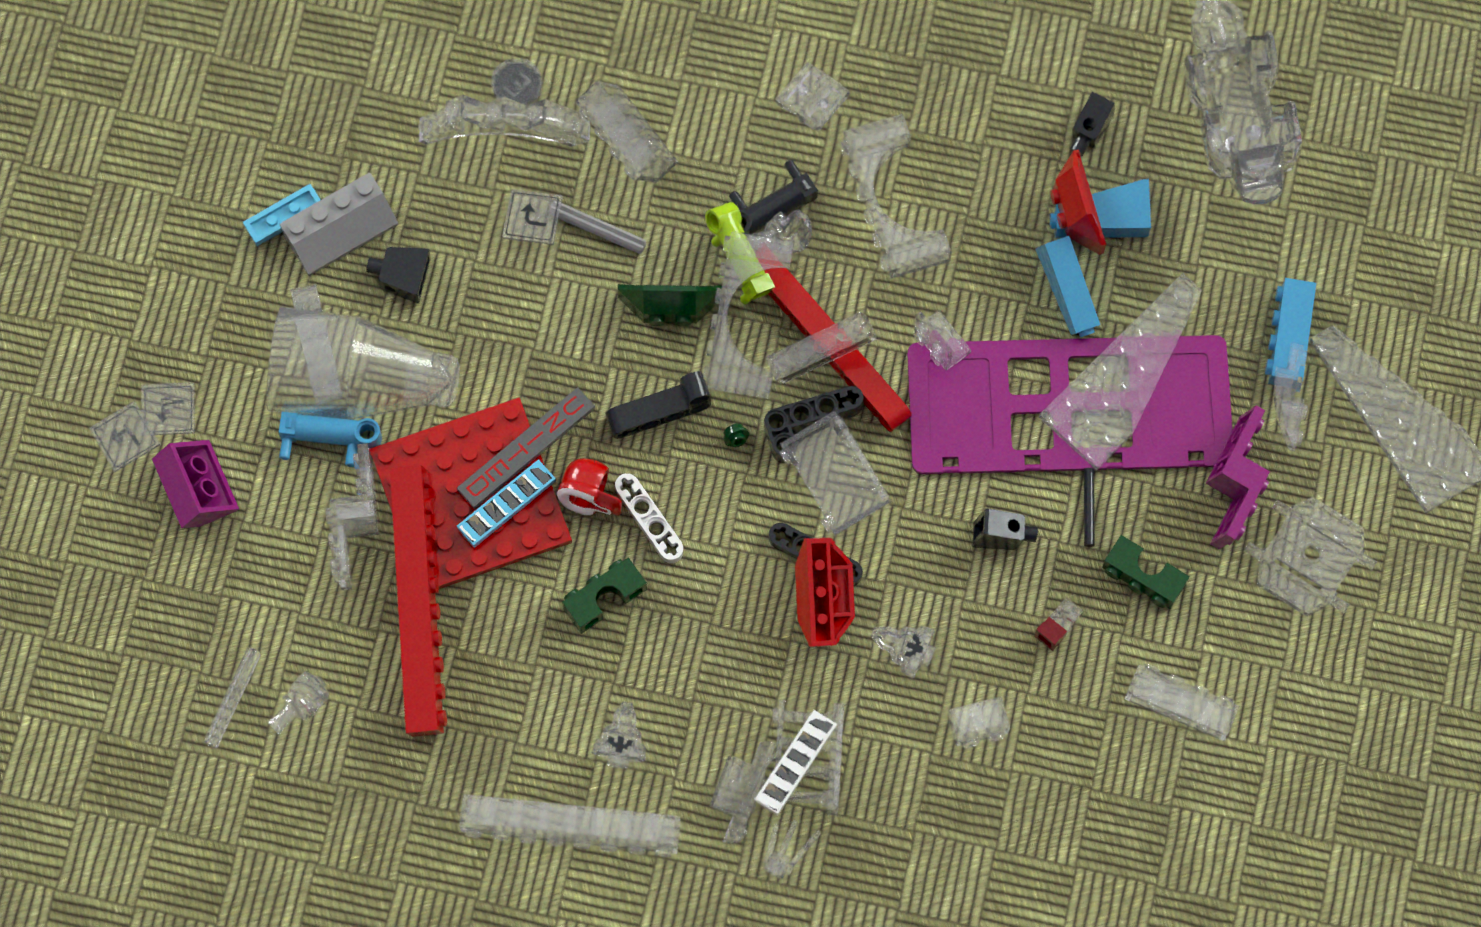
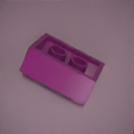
[152,440,239,528]

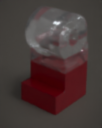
[1034,598,1084,651]

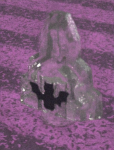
[871,626,936,678]
[592,702,646,769]

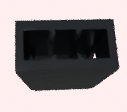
[1070,92,1115,156]
[366,247,431,304]
[972,508,1038,550]

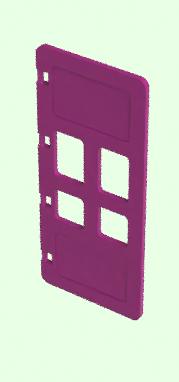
[907,335,1233,475]

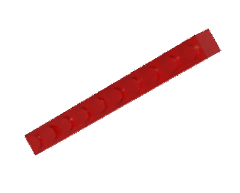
[390,465,447,737]

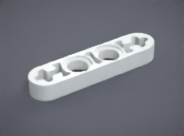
[615,474,683,563]

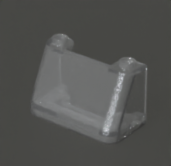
[779,411,893,536]

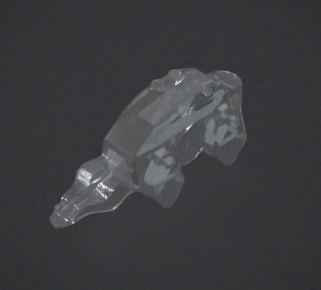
[1184,0,1302,205]

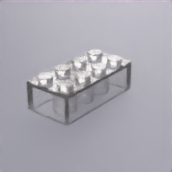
[575,81,678,183]

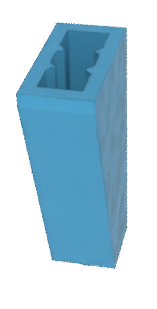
[1050,179,1151,238]
[1036,236,1100,337]

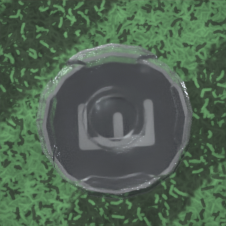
[491,58,543,109]

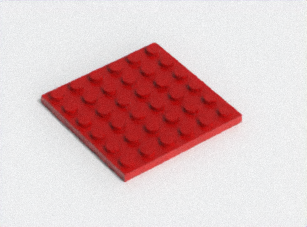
[370,397,572,589]

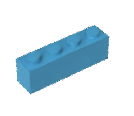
[1265,278,1316,389]

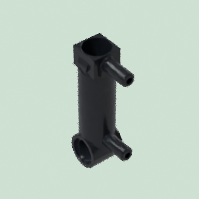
[729,160,818,239]

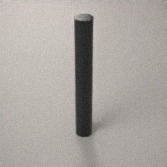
[1084,468,1095,547]

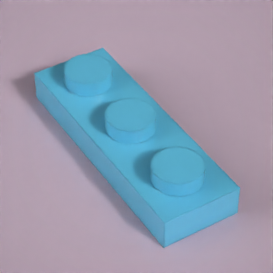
[243,184,320,246]

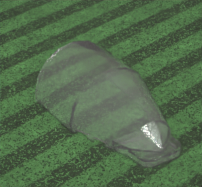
[266,306,460,420]

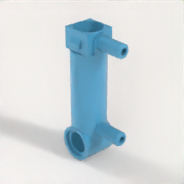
[279,411,382,467]

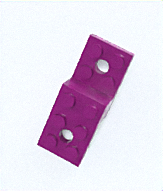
[1206,405,1270,549]

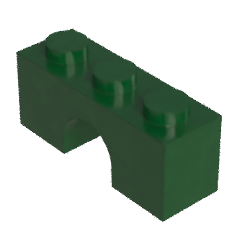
[1102,535,1190,609]
[562,557,647,634]

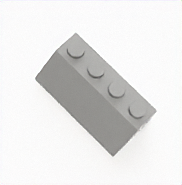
[280,172,399,276]

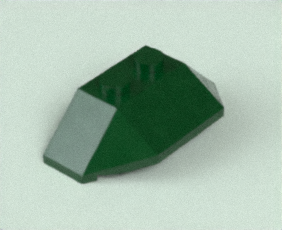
[618,284,723,327]

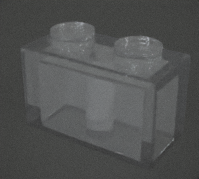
[948,697,1010,748]

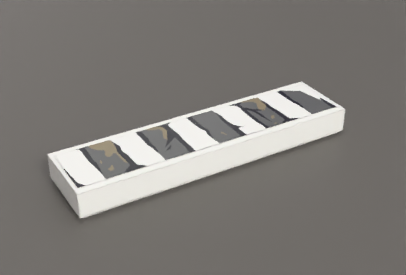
[755,710,837,816]

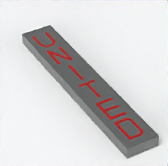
[457,387,595,509]

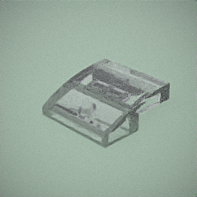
[775,63,850,131]

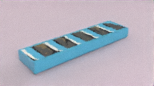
[457,459,556,548]

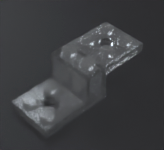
[326,443,379,590]

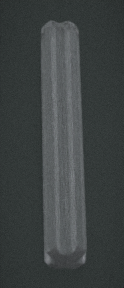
[204,648,261,748]

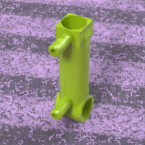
[705,202,775,304]

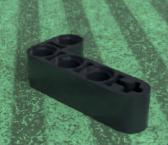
[605,371,711,439]
[764,386,864,463]

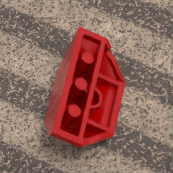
[1050,149,1106,255]
[795,538,855,647]

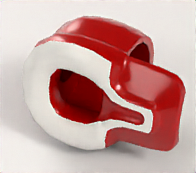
[557,458,622,516]

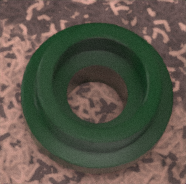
[723,423,750,447]

